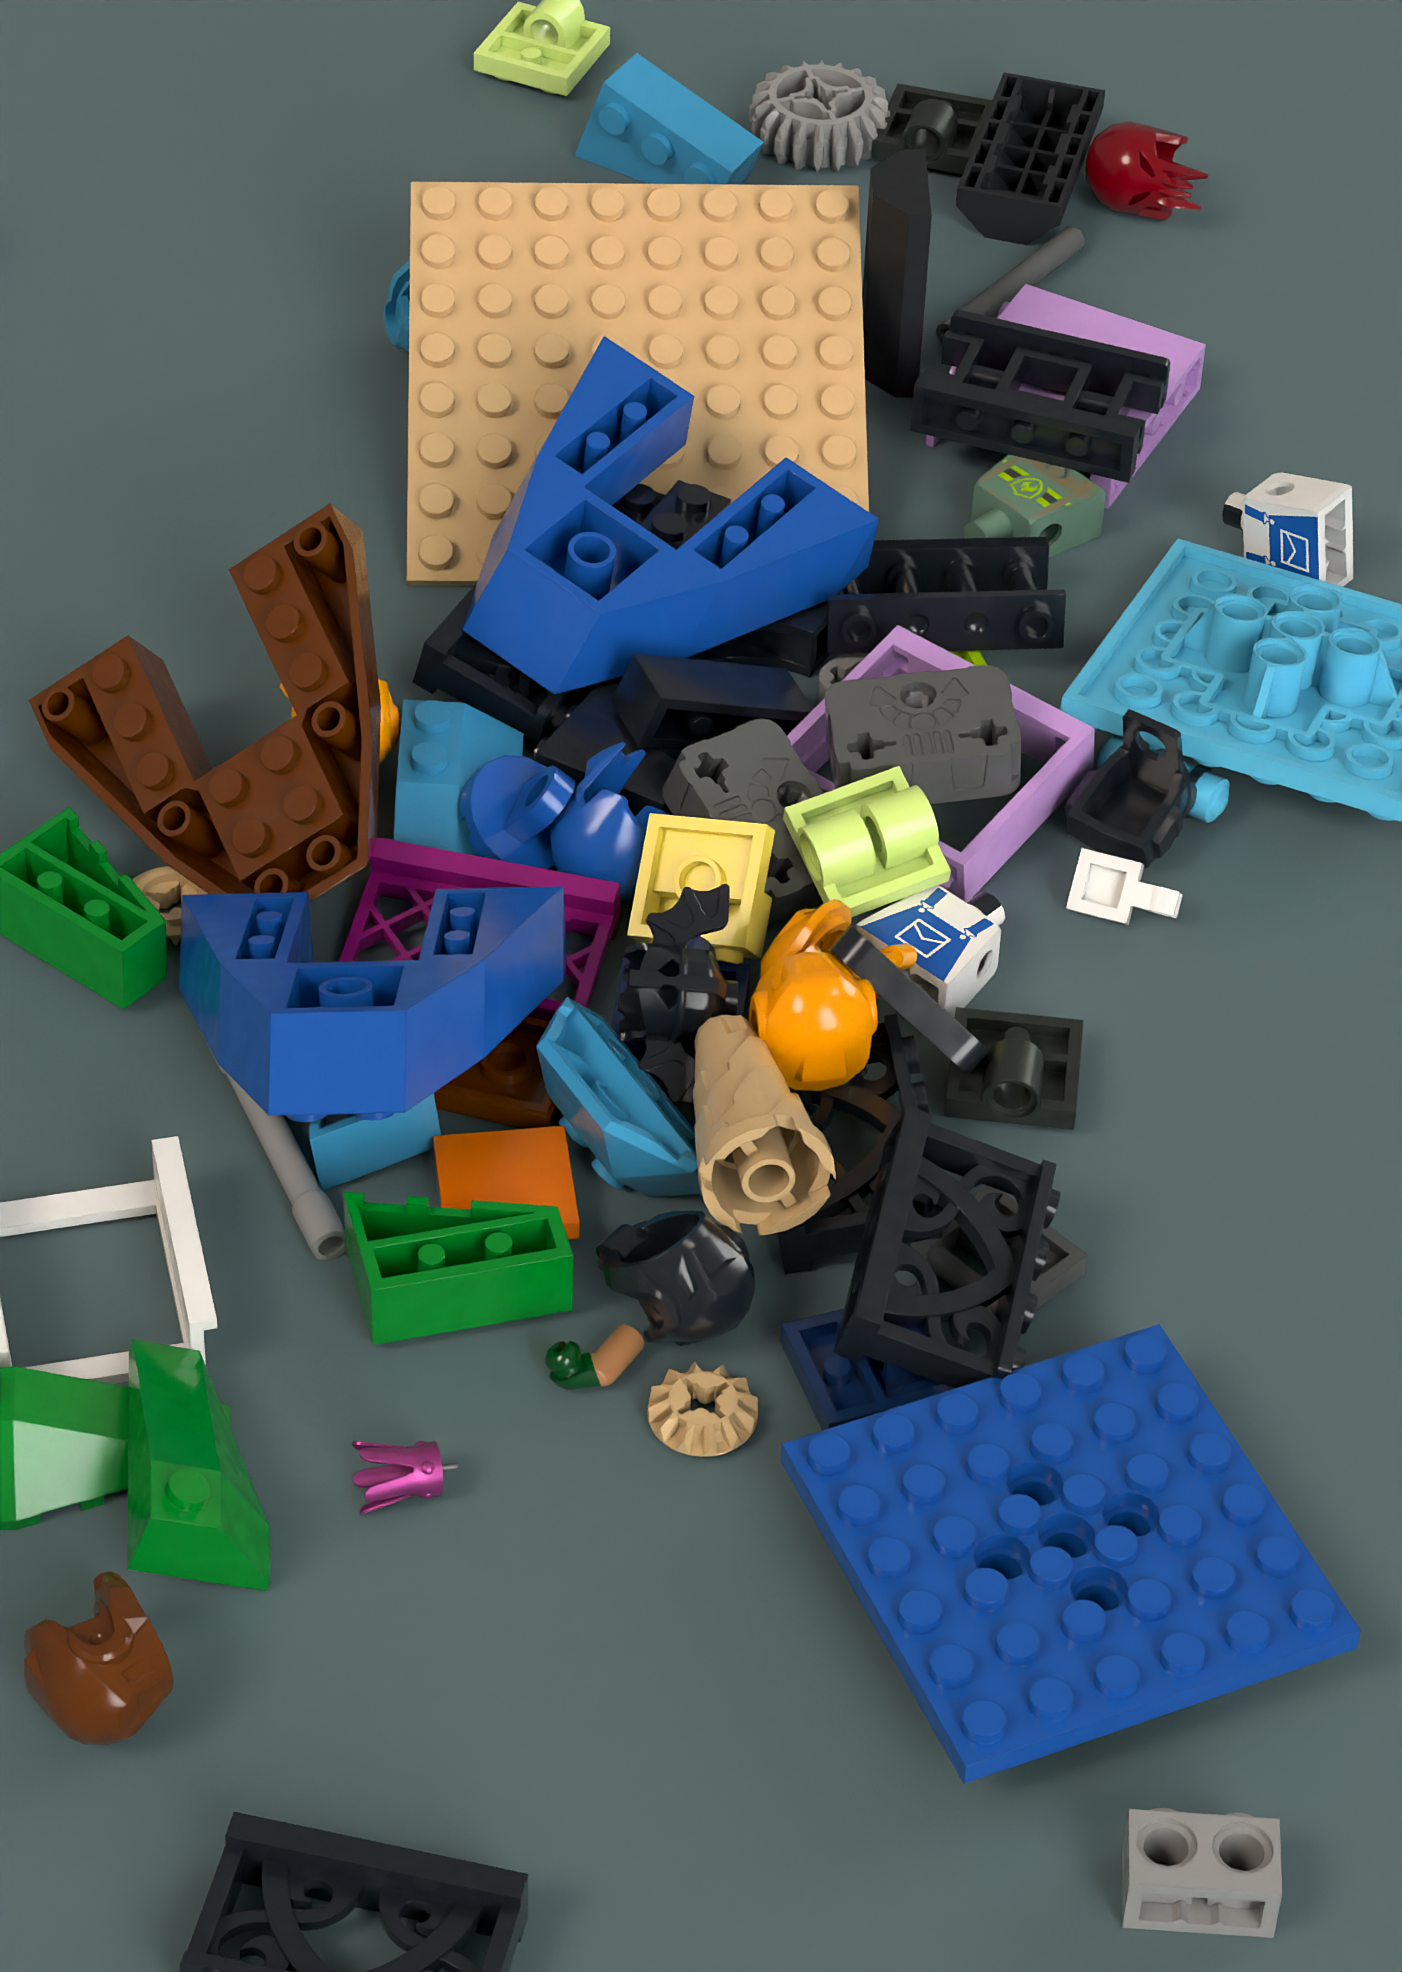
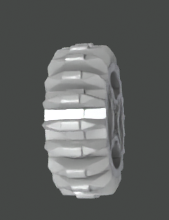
[749,60,890,172]

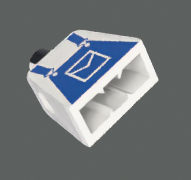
[1222,472,1353,587]
[856,886,1005,1018]

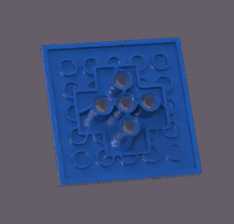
[780,1324,1361,1784]

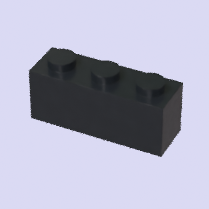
[611,653,813,751]

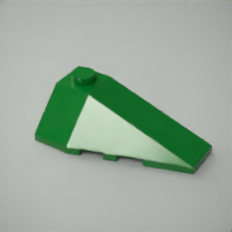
[127,1339,270,1591]
[0,1366,231,1530]

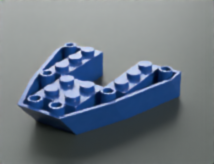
[462,336,879,695]
[179,886,567,1122]

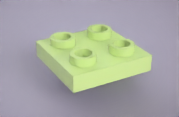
[474,0,610,96]

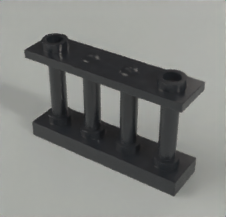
[826,537,1066,654]

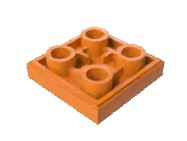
[433,1126,580,1239]

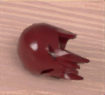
[1085,121,1208,220]

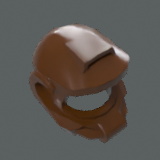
[24,1571,174,1745]

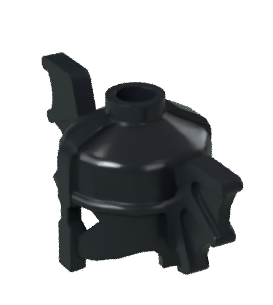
[617,884,738,1105]

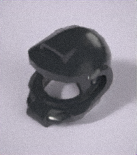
[596,1211,755,1346]

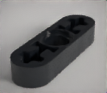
[829,925,990,1075]

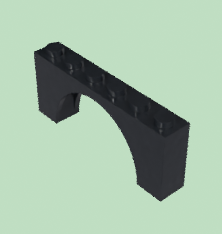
[532,600,830,816]

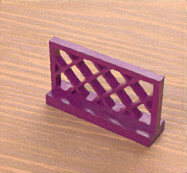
[339,837,621,1021]

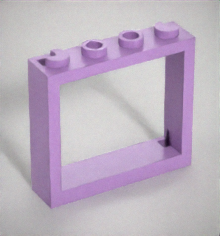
[787,625,1094,903]

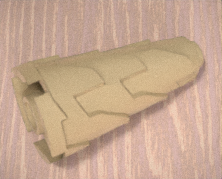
[692,1015,836,1236]

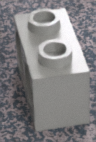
[1122,1808,1282,1938]

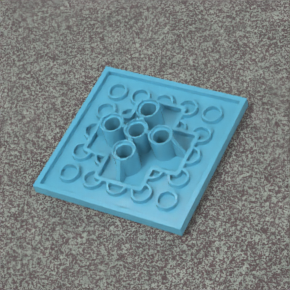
[1060,539,1402,822]

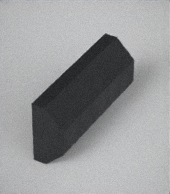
[956,72,1105,245]
[862,149,932,398]

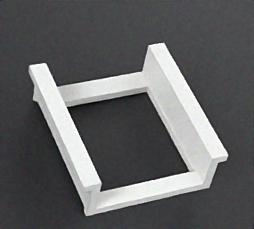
[0,1136,217,1384]

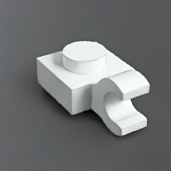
[1066,848,1183,925]

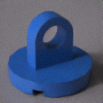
[459,755,575,870]

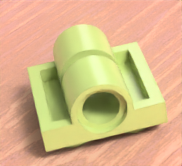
[783,766,951,918]

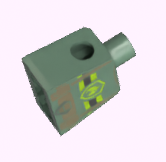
[964,454,1106,557]

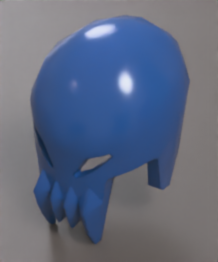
[550,742,668,904]

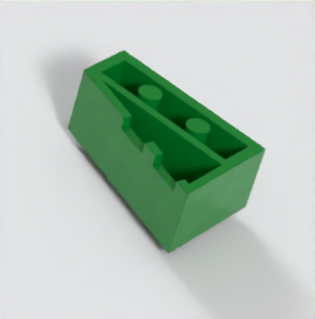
[0,806,167,1010]
[343,1191,573,1345]

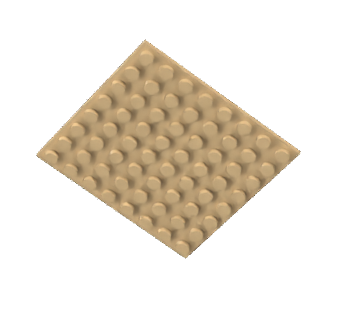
[407,182,869,587]

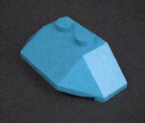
[394,699,524,857]
[536,997,701,1197]

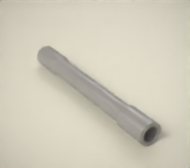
[201,1032,346,1261]

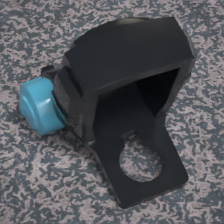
[1066,709,1230,868]

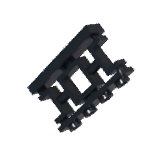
[911,310,1171,483]

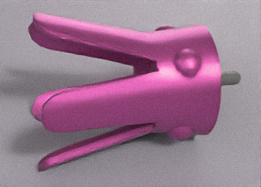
[352,1440,459,1515]

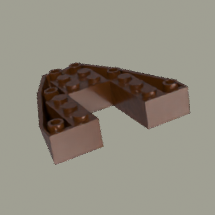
[29,503,381,902]

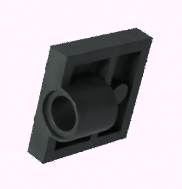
[871,83,992,175]
[944,1007,1084,1130]

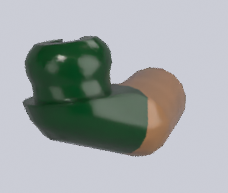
[545,1324,644,1390]

